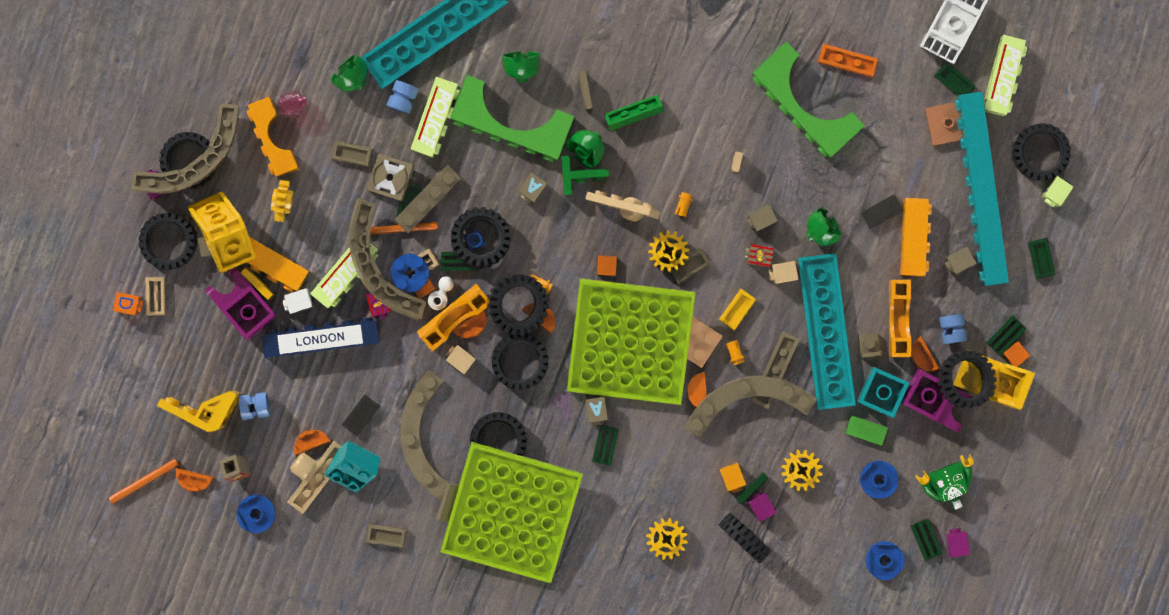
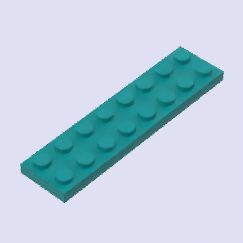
[360,0,508,90]
[798,253,856,410]

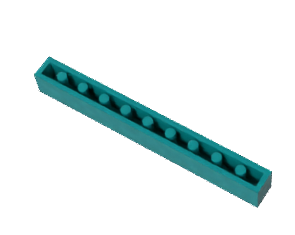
[954,92,1009,286]

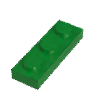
[604,94,664,131]

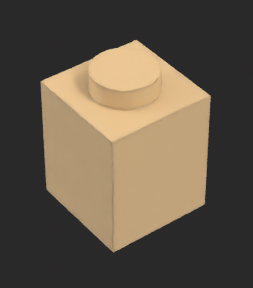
[768,261,798,284]
[446,345,476,374]

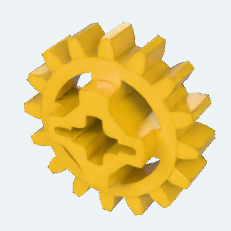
[271,180,294,222]
[648,230,690,273]
[781,449,823,491]
[646,518,688,560]

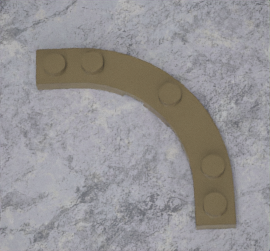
[131,103,239,193]
[349,198,426,320]
[400,369,448,501]
[684,376,817,437]

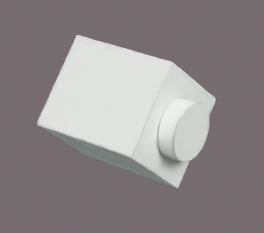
[283,288,314,314]

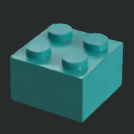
[856,367,909,418]

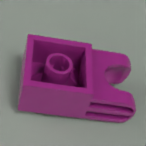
[206,267,278,342]
[901,368,974,432]

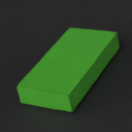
[845,416,888,445]

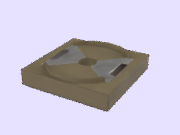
[366,154,415,202]

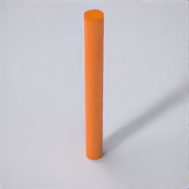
[370,222,438,235]
[109,459,179,504]

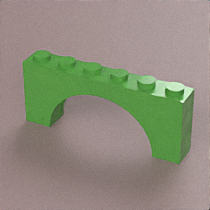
[751,41,865,158]
[450,75,575,162]

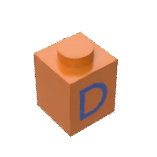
[113,292,144,316]

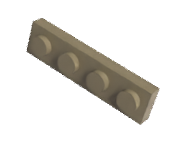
[394,165,461,233]
[751,331,800,409]

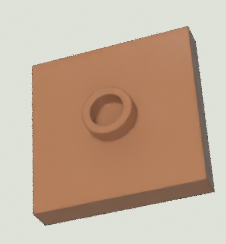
[925,102,962,146]

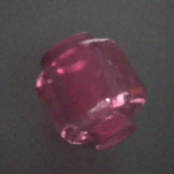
[277,91,307,117]

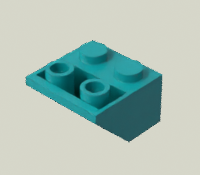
[324,441,381,493]

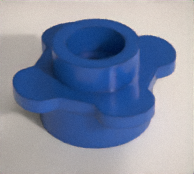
[464,229,486,251]

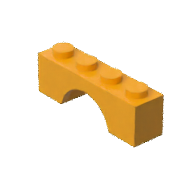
[247,97,299,178]
[889,280,911,357]
[417,283,490,352]

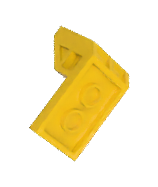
[187,191,256,273]
[953,350,1035,410]
[157,390,242,432]

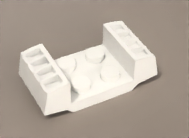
[919,0,988,64]

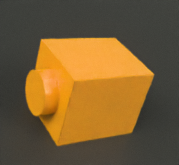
[719,462,746,493]

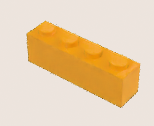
[900,198,932,276]
[247,237,310,293]

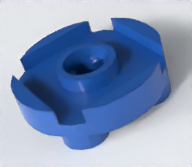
[391,254,429,292]
[859,460,898,499]
[237,495,276,533]
[865,541,904,580]

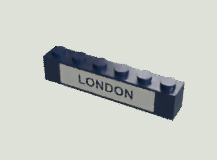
[261,317,380,358]

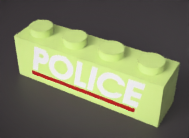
[984,35,1027,117]
[411,77,461,158]
[310,243,379,309]

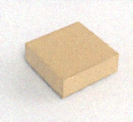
[731,152,743,173]

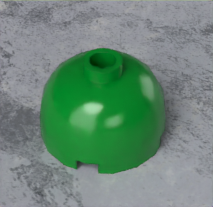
[502,51,540,82]
[330,54,368,92]
[566,130,605,168]
[806,207,842,246]

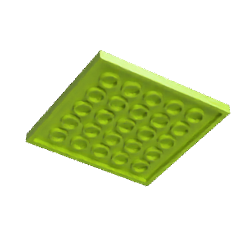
[567,278,696,405]
[440,442,583,583]

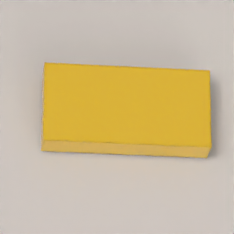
[241,268,275,300]
[719,289,757,331]

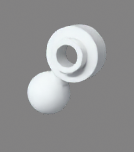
[428,277,454,310]

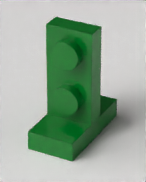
[562,156,609,196]

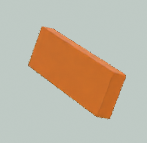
[817,44,878,78]

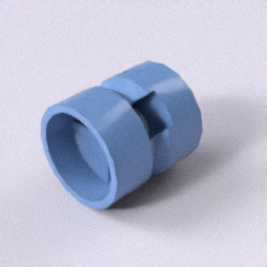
[387,80,419,114]
[939,314,968,344]
[239,392,270,420]

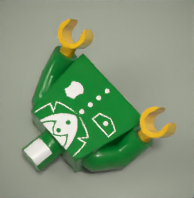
[915,454,974,510]

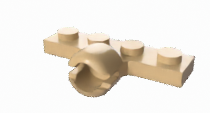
[586,190,660,222]
[287,441,342,514]

